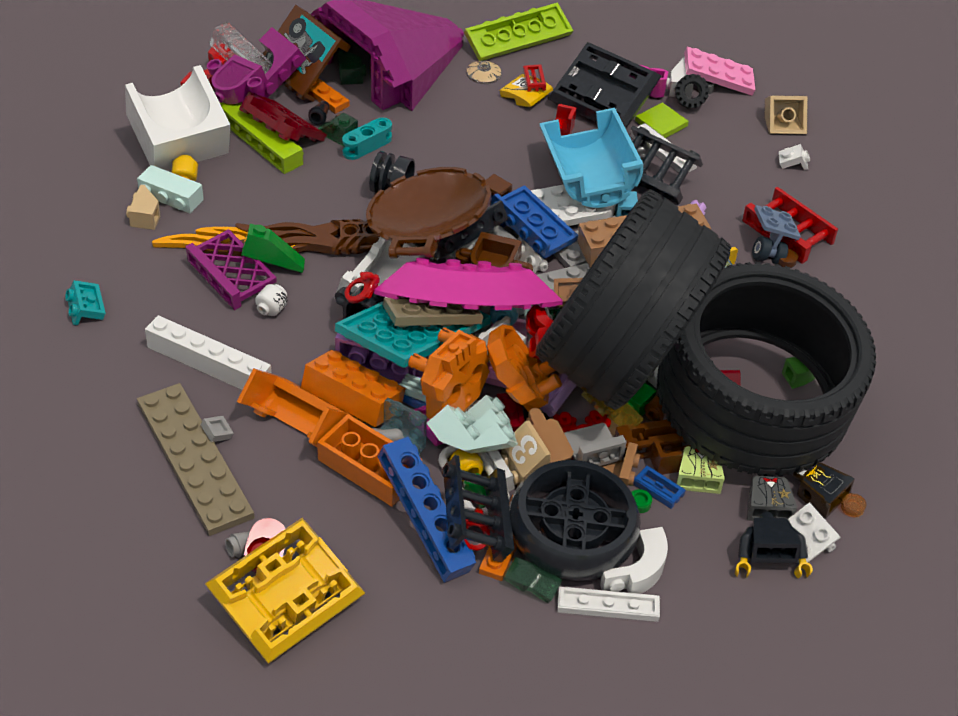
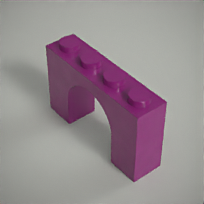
[255,27,306,98]

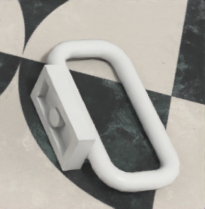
[438,445,515,515]

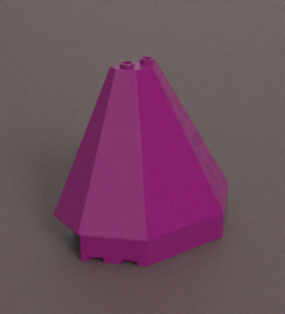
[311,0,464,111]

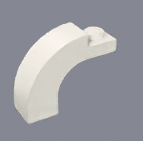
[600,527,668,594]

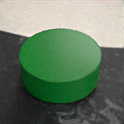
[632,489,652,513]

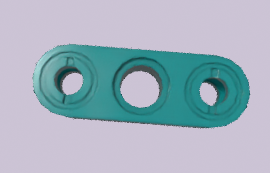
[342,118,392,160]

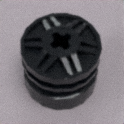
[369,151,415,193]

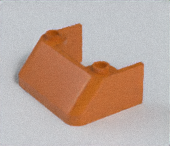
[237,368,353,447]

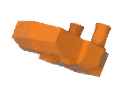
[487,324,562,412]
[408,327,490,419]

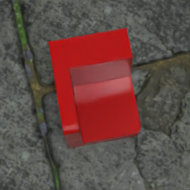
[555,104,576,135]

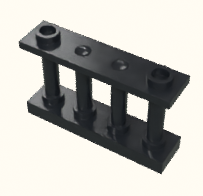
[631,126,703,204]
[413,200,508,259]
[442,455,514,563]

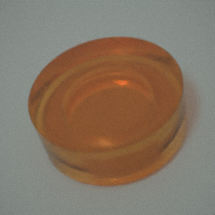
[841,493,867,517]

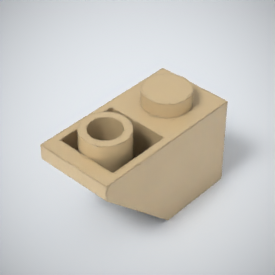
[126,185,160,230]

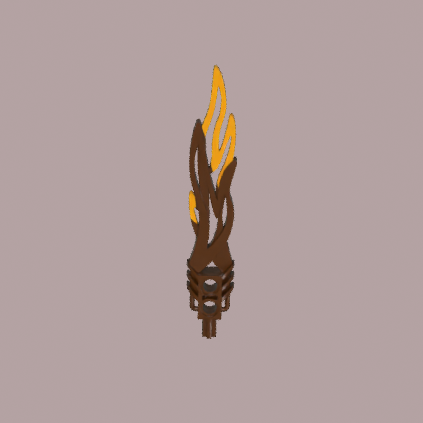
[152,219,380,257]

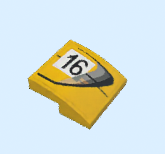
[499,74,553,107]

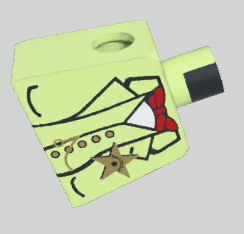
[676,446,724,494]

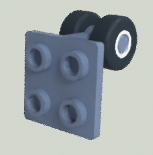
[752,205,801,264]

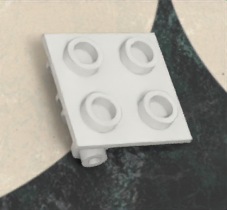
[788,502,841,563]

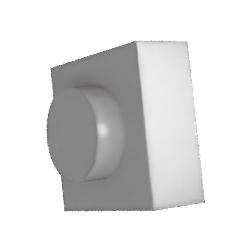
[200,416,234,442]

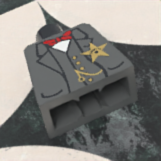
[747,474,797,521]

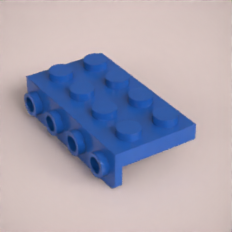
[490,185,579,259]

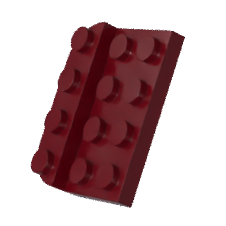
[239,92,327,142]

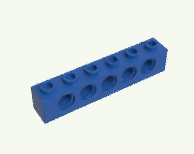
[377,436,476,583]

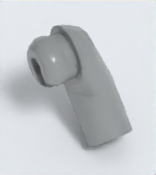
[372,428,404,442]

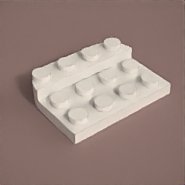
[531,184,616,226]

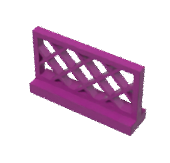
[185,229,277,311]

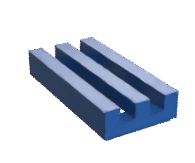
[633,466,686,509]

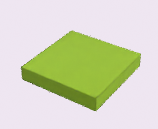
[635,102,689,138]

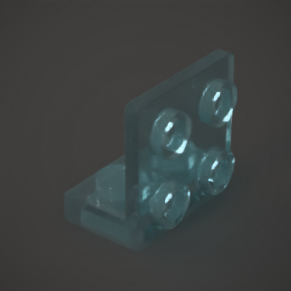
[381,398,427,454]

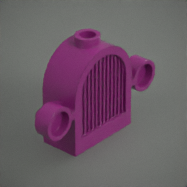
[207,54,267,104]

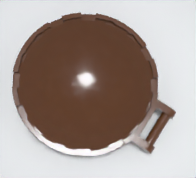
[366,167,491,259]

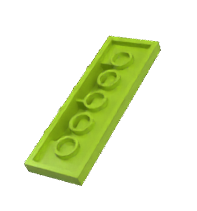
[464,2,573,61]

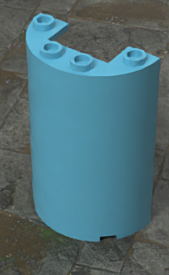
[539,108,643,208]

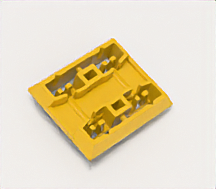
[205,518,365,664]

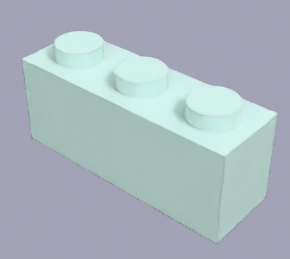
[137,165,204,214]

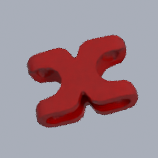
[526,305,554,360]

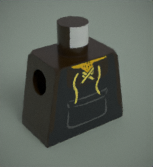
[793,463,855,519]

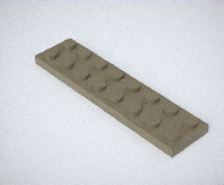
[137,383,255,536]

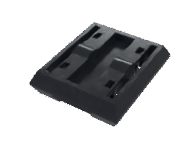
[548,42,662,129]

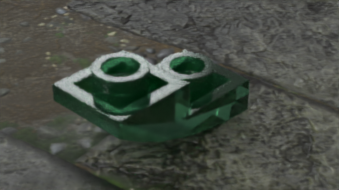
[503,557,562,603]

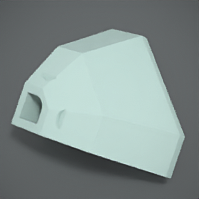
[427,395,518,454]

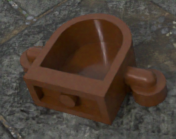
[455,232,533,271]

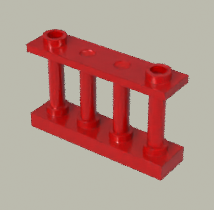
[742,187,838,264]

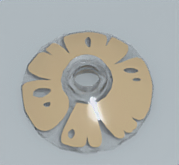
[466,61,502,84]

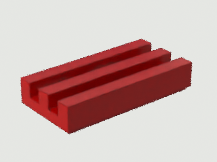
[523,64,546,92]

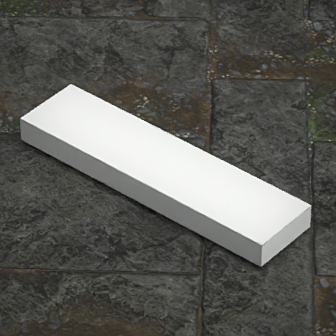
[557,586,660,622]

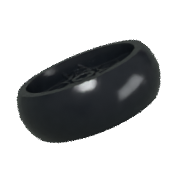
[510,460,641,581]

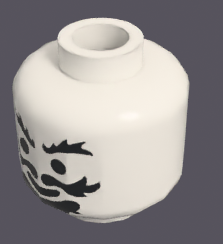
[255,284,288,316]

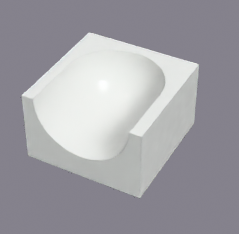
[125,65,230,171]

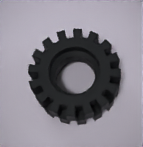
[675,74,709,108]

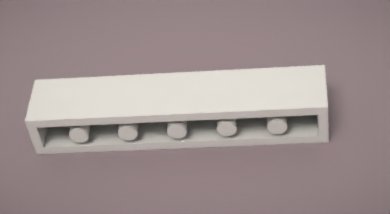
[145,315,272,390]

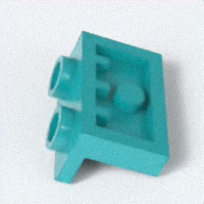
[65,280,106,325]

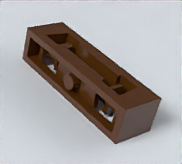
[615,419,691,459]

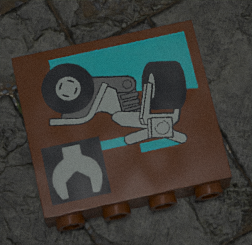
[259,4,351,102]

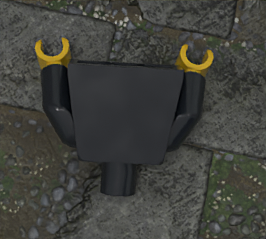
[735,512,813,578]

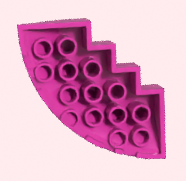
[374,257,563,310]

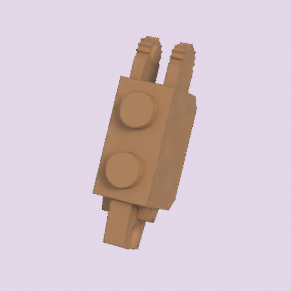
[526,408,574,463]

